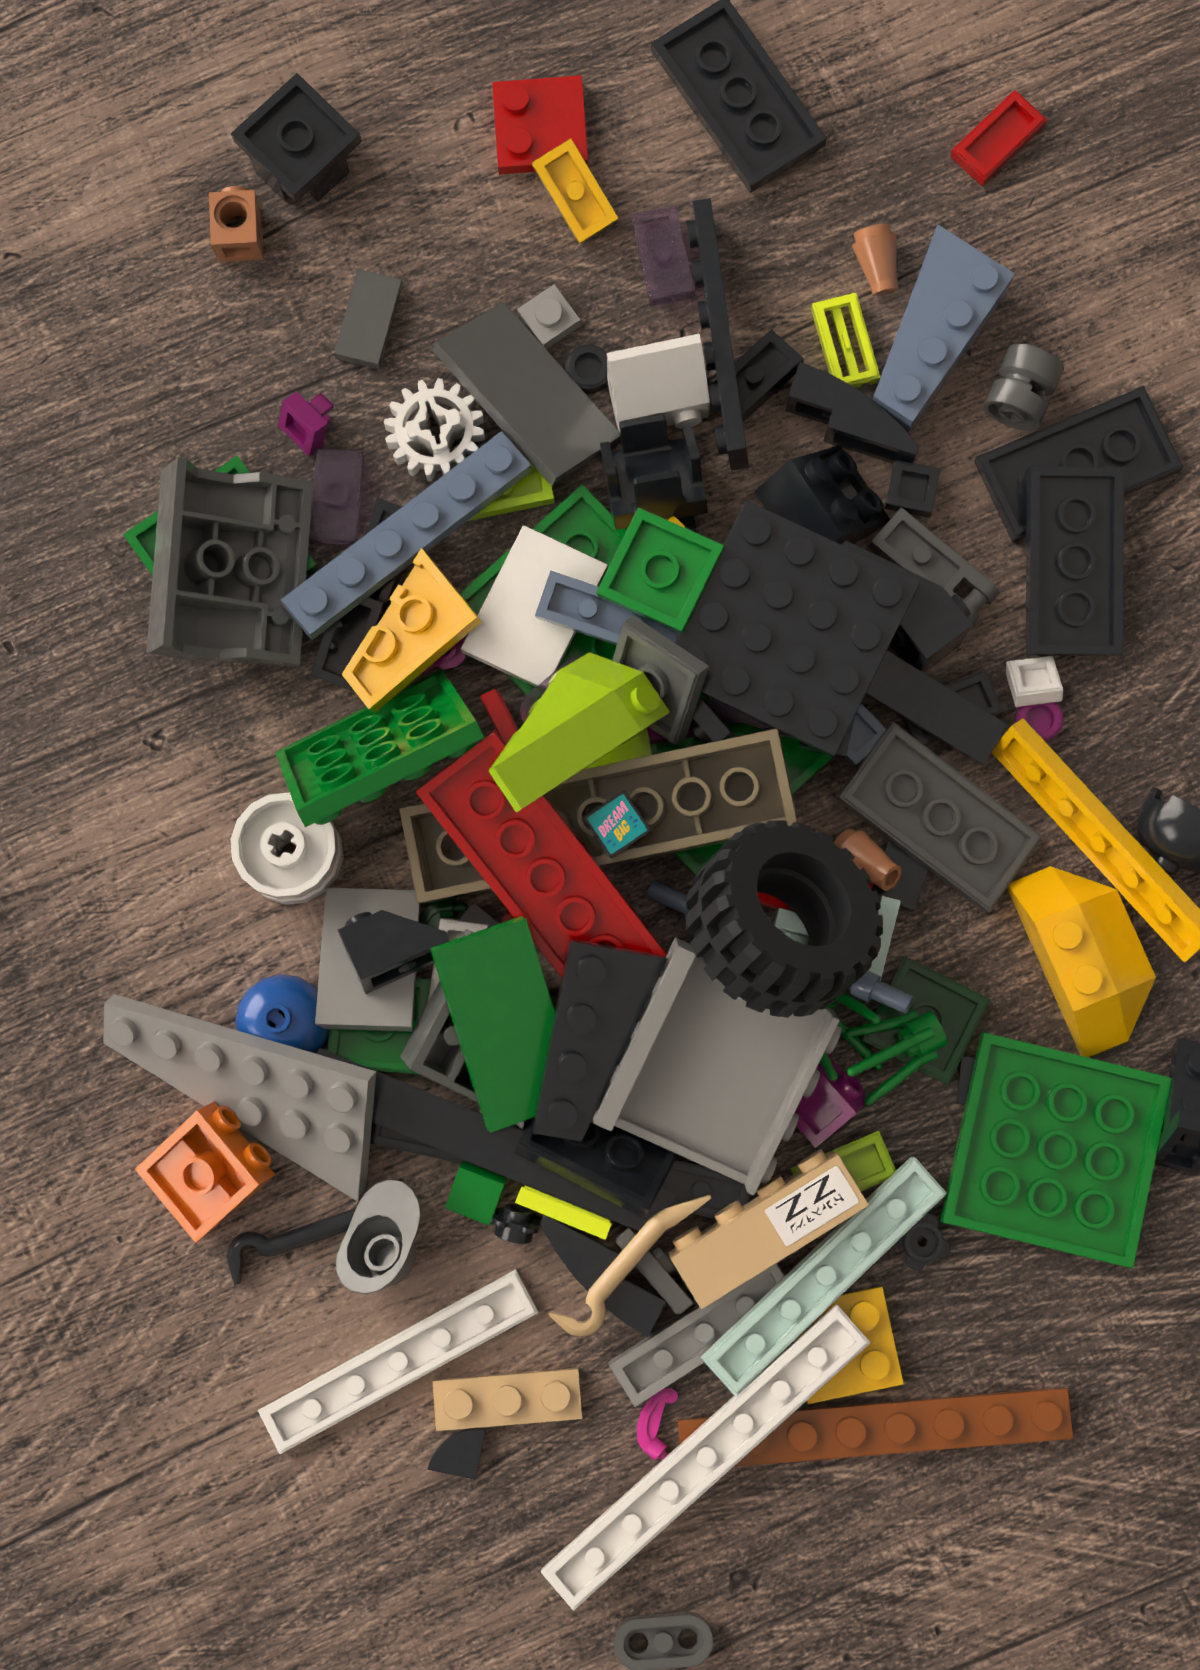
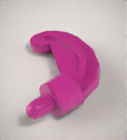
[636,1388,678,1461]

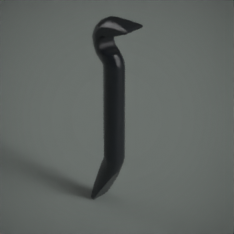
[226,1178,404,1285]

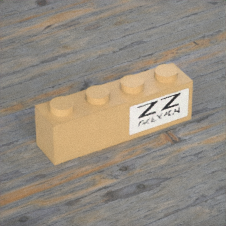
[668,1149,869,1309]

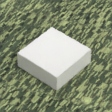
[1006,656,1063,707]

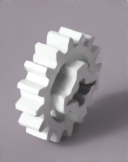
[384,378,485,481]

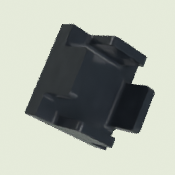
[231,73,362,202]
[600,414,708,530]

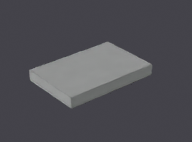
[315,887,421,1032]

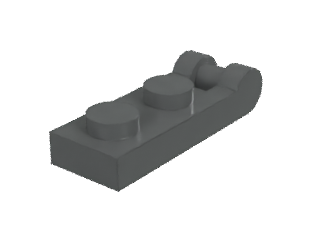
[870,507,1000,624]

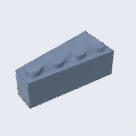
[872,224,1015,434]

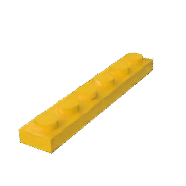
[992,718,1200,963]

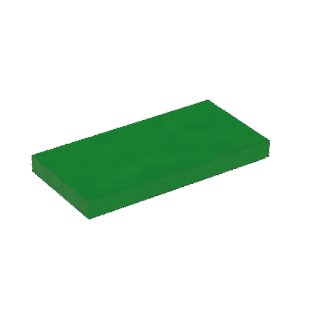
[430,916,555,1133]

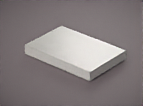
[461,525,608,692]

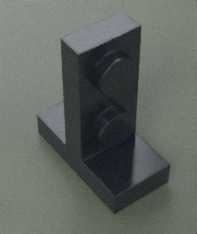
[1155,1038,1200,1175]

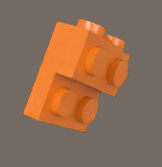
[135,1101,275,1243]

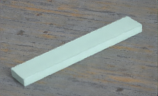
[700,1157,947,1396]

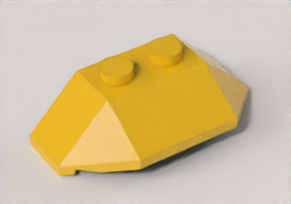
[1007,866,1156,1058]

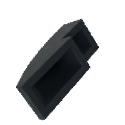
[785,362,919,464]
[540,1215,666,1337]

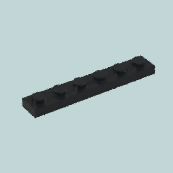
[686,198,749,471]

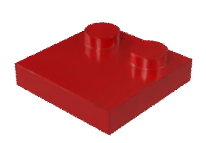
[492,75,588,175]

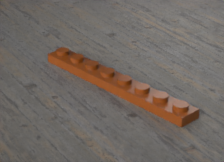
[677,1387,1073,1467]

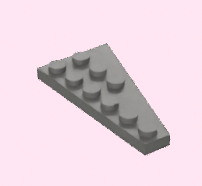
[103,994,376,1202]

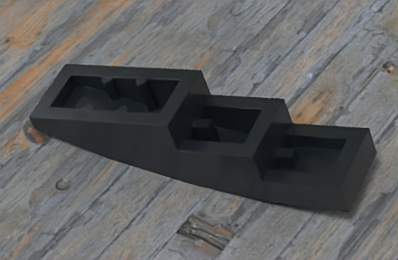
[310,498,404,691]

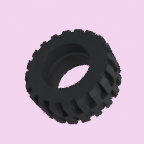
[685,820,883,1018]

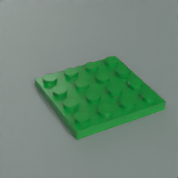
[275,669,484,827]
[940,1033,1172,1269]

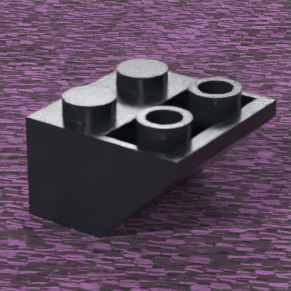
[754,445,890,544]

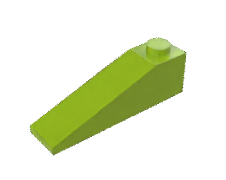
[489,652,670,813]

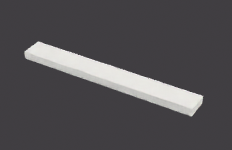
[541,1304,870,1611]

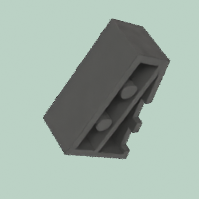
[400,929,478,1102]

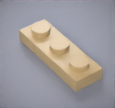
[432,1368,583,1431]

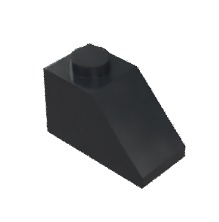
[338,910,450,994]

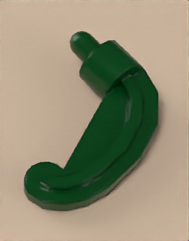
[420,899,469,929]

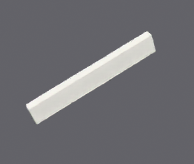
[257,1269,539,1454]

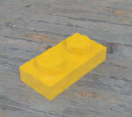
[532,138,619,244]

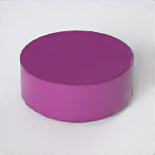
[1014,702,1063,743]

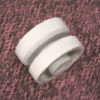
[230,793,344,905]

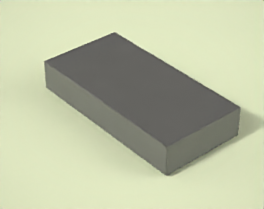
[334,269,403,369]

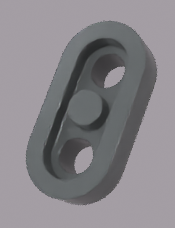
[614,1612,713,1670]

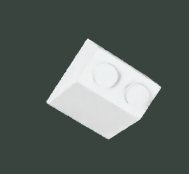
[607,334,710,432]

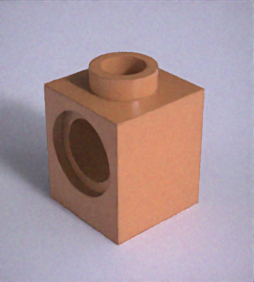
[209,186,264,262]

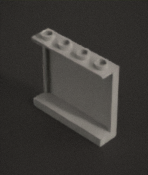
[593,937,841,1196]

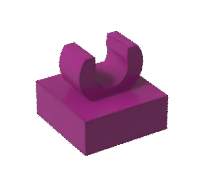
[277,391,334,456]

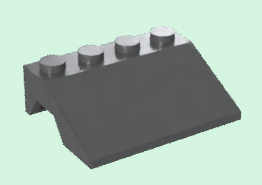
[146,458,313,666]

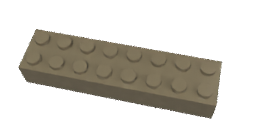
[399,729,798,904]

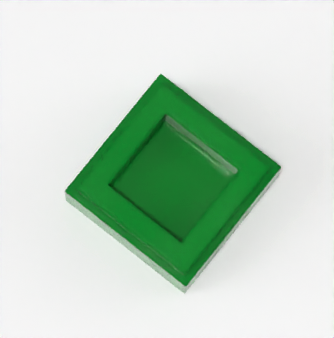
[445,1161,507,1226]

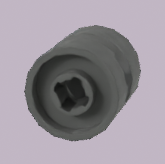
[983,344,1064,431]

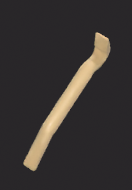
[548,1195,712,1337]

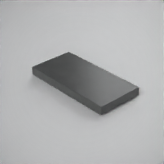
[432,302,621,486]
[836,722,1043,913]

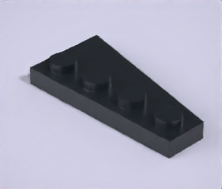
[532,939,667,1142]

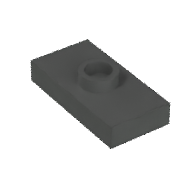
[616,1227,693,1314]

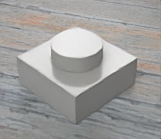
[517,284,581,349]

